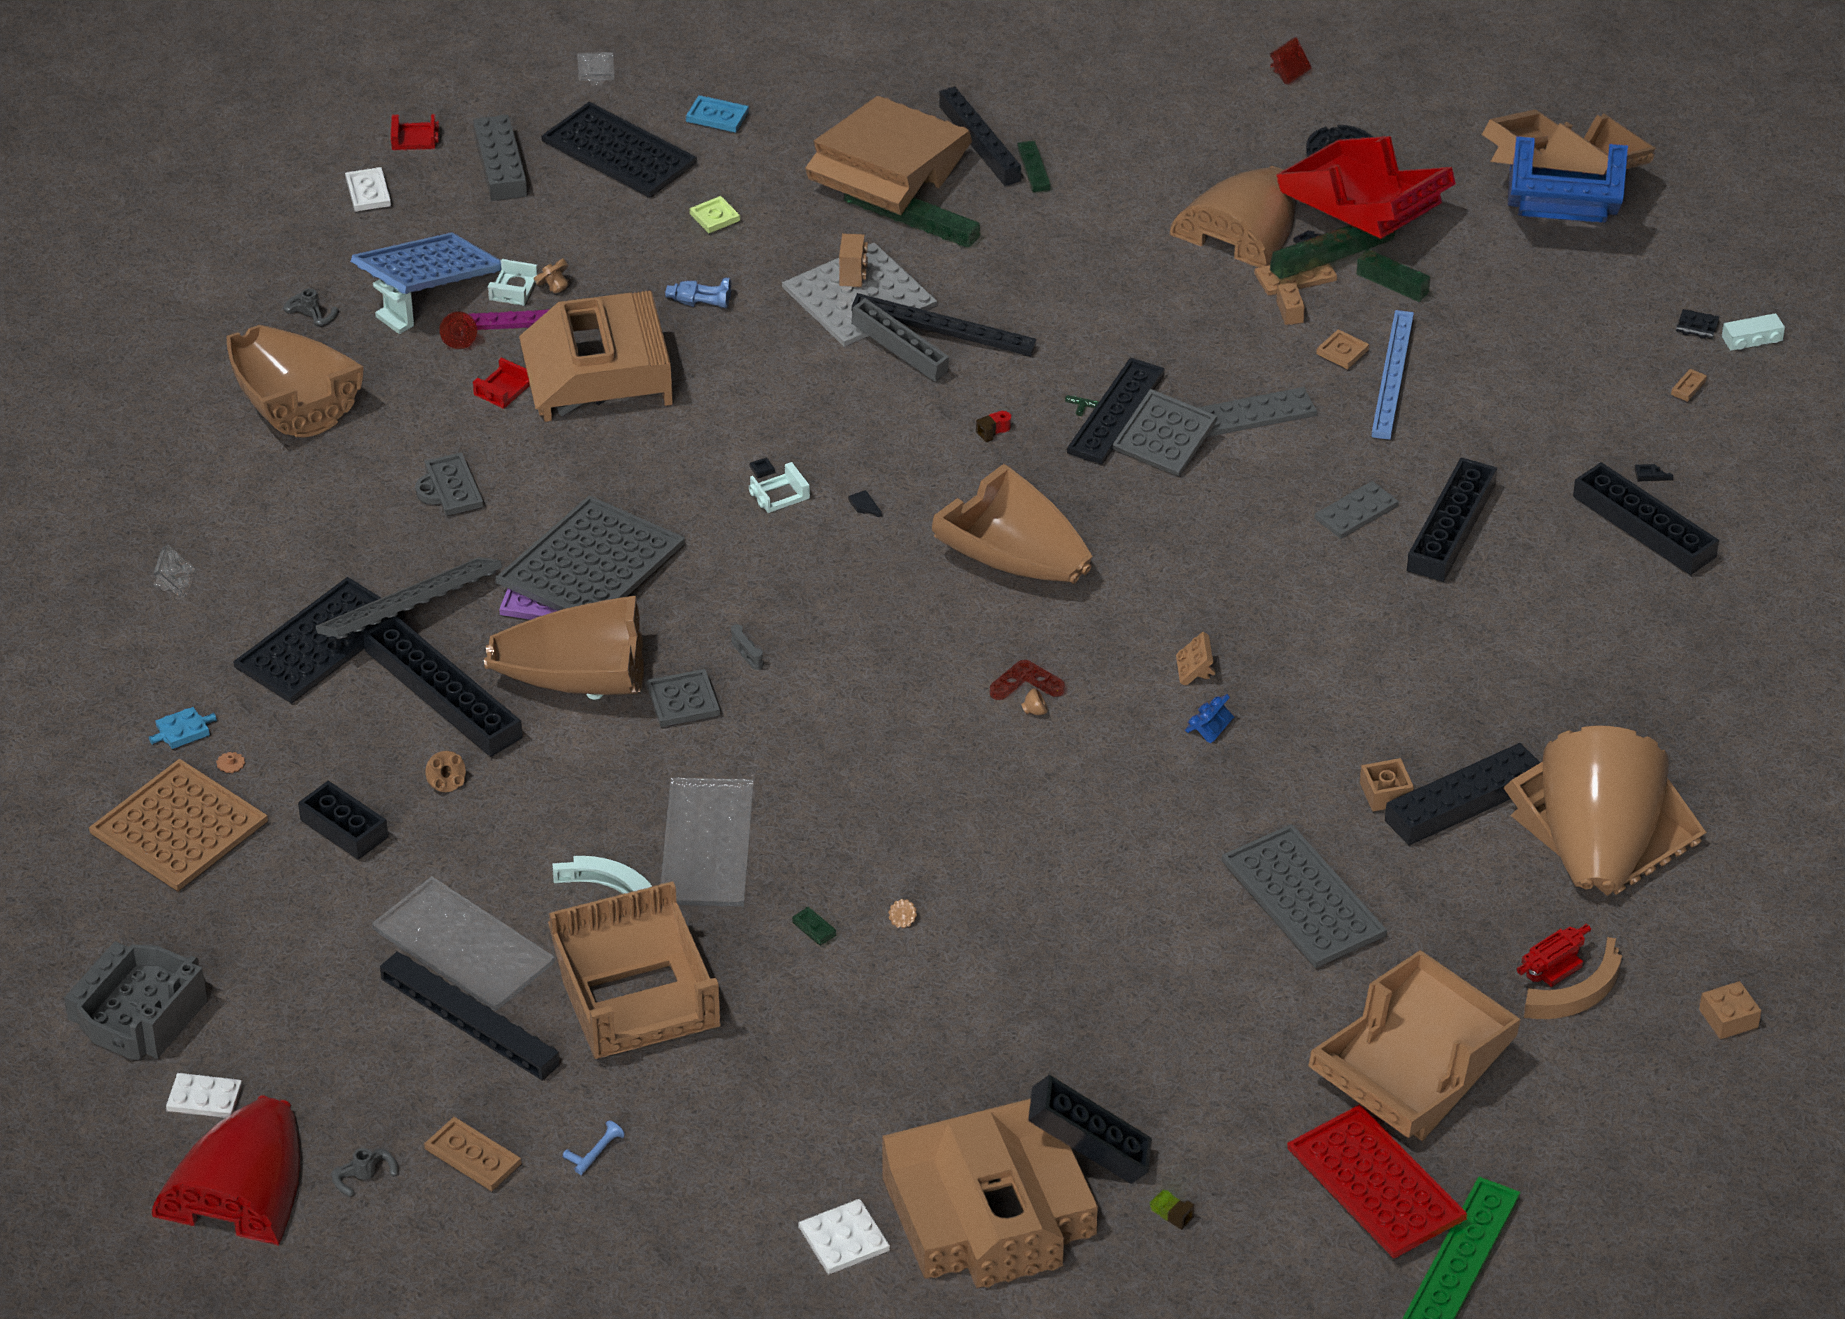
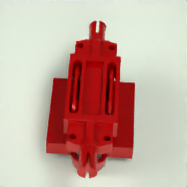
[1516,924,1591,987]

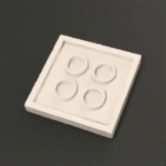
[799,1199,889,1275]

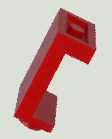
[391,114,439,150]
[473,357,530,409]

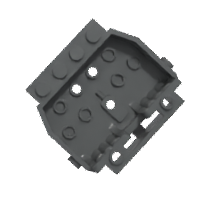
[64,941,207,1060]

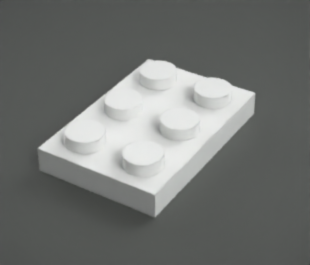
[345,167,391,211]
[166,1073,242,1118]

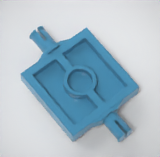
[149,707,217,749]

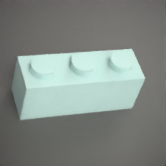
[1722,313,1785,351]

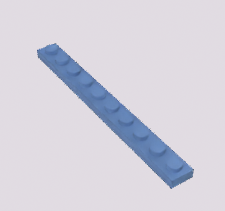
[1371,310,1414,440]

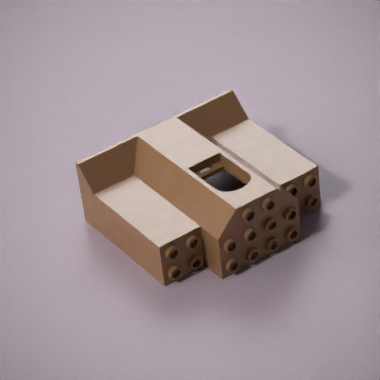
[882,1099,1097,1288]

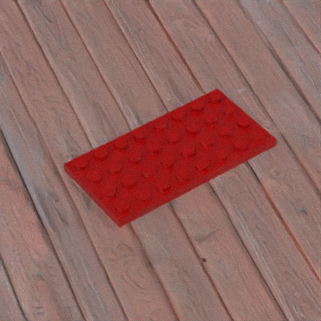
[1287,1104,1467,1259]

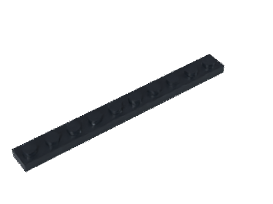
[851,293,1037,357]

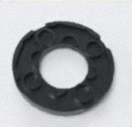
[1306,125,1373,157]

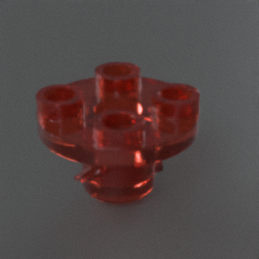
[440,311,477,349]

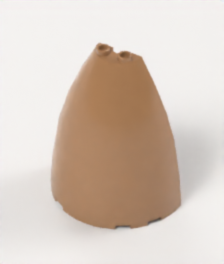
[1170,166,1296,268]
[227,325,363,437]
[932,464,1093,584]
[484,596,644,695]
[1543,726,1669,891]

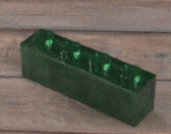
[1356,249,1431,302]

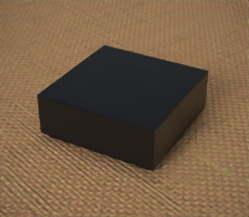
[749,457,775,479]

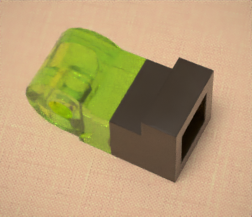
[1149,1190,1195,1230]

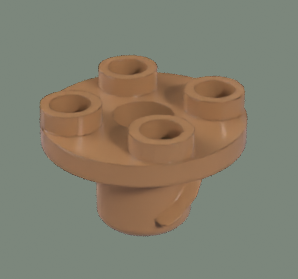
[533,258,569,293]
[425,751,466,792]

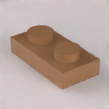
[1671,369,1707,402]

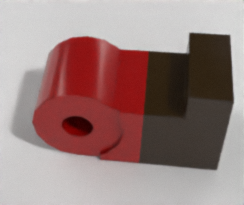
[976,411,1011,443]

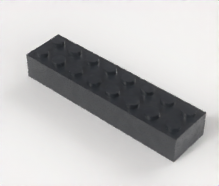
[1406,457,1497,582]
[1573,462,1719,575]
[1384,743,1541,845]

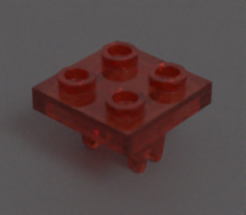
[1269,37,1312,84]

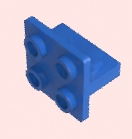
[1185,694,1234,743]

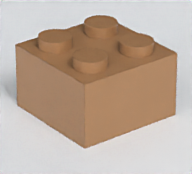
[839,234,868,287]
[1360,758,1414,812]
[1699,981,1761,1040]

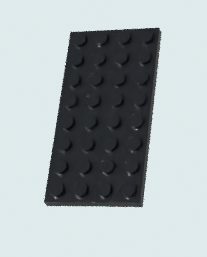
[541,101,697,198]
[233,577,405,703]

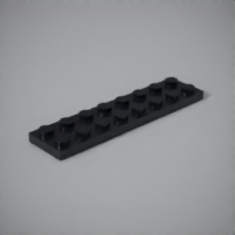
[1067,357,1165,464]

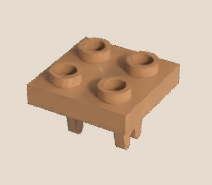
[1176,632,1215,685]

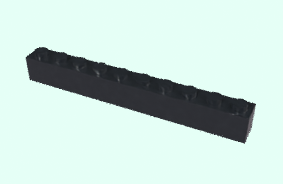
[380,951,560,1081]

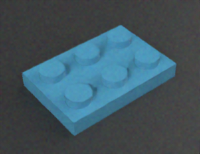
[686,95,749,133]

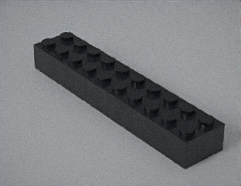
[363,616,523,757]

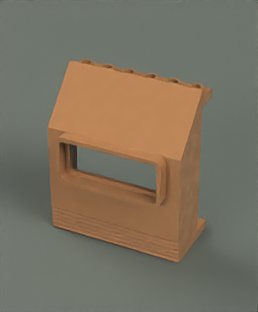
[519,290,672,422]
[548,881,720,1059]

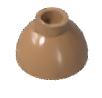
[1021,688,1048,715]

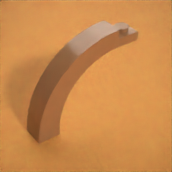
[1524,937,1622,1019]

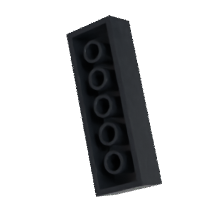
[1028,1074,1152,1184]

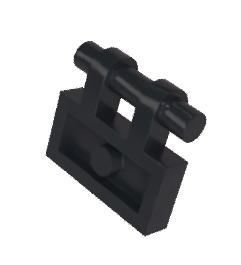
[1676,309,1719,339]

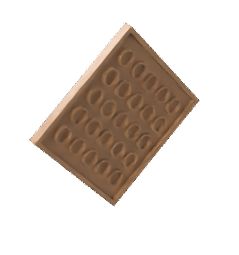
[89,759,268,891]

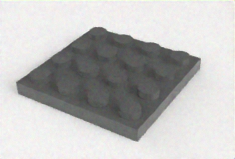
[1112,389,1217,477]

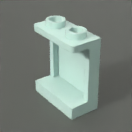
[373,279,414,334]

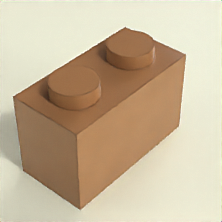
[1276,283,1304,325]

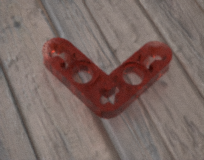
[990,660,1065,700]

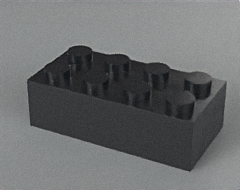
[298,780,388,860]

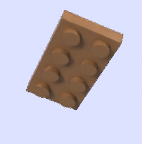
[1254,254,1337,296]
[424,1117,521,1191]

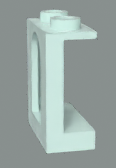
[488,259,538,306]
[749,462,810,513]

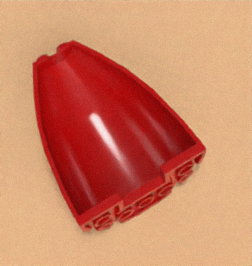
[152,1095,300,1245]

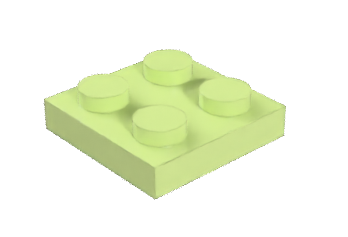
[690,196,740,233]

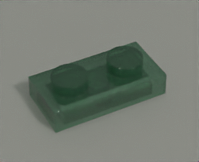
[792,907,836,946]

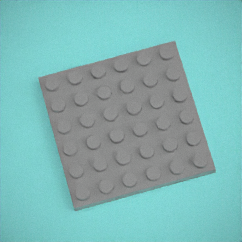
[782,243,937,347]

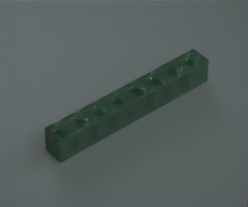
[844,193,980,248]
[1269,225,1396,280]

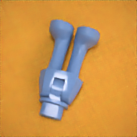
[665,278,731,308]

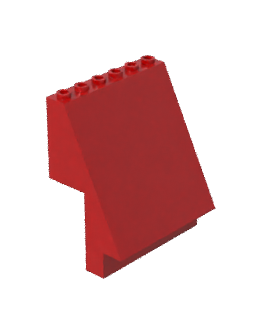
[1276,136,1456,238]

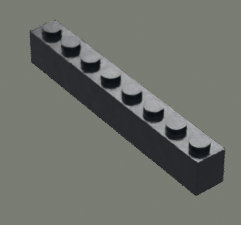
[939,86,1021,186]

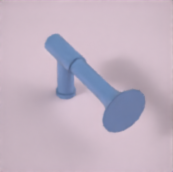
[563,1121,625,1175]

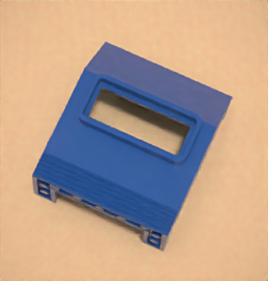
[1507,136,1628,223]

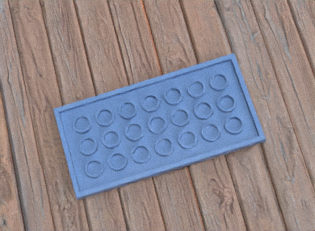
[351,233,502,294]

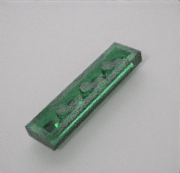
[1017,140,1050,192]

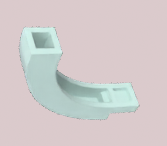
[553,856,652,894]

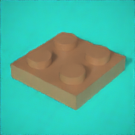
[1316,329,1369,369]

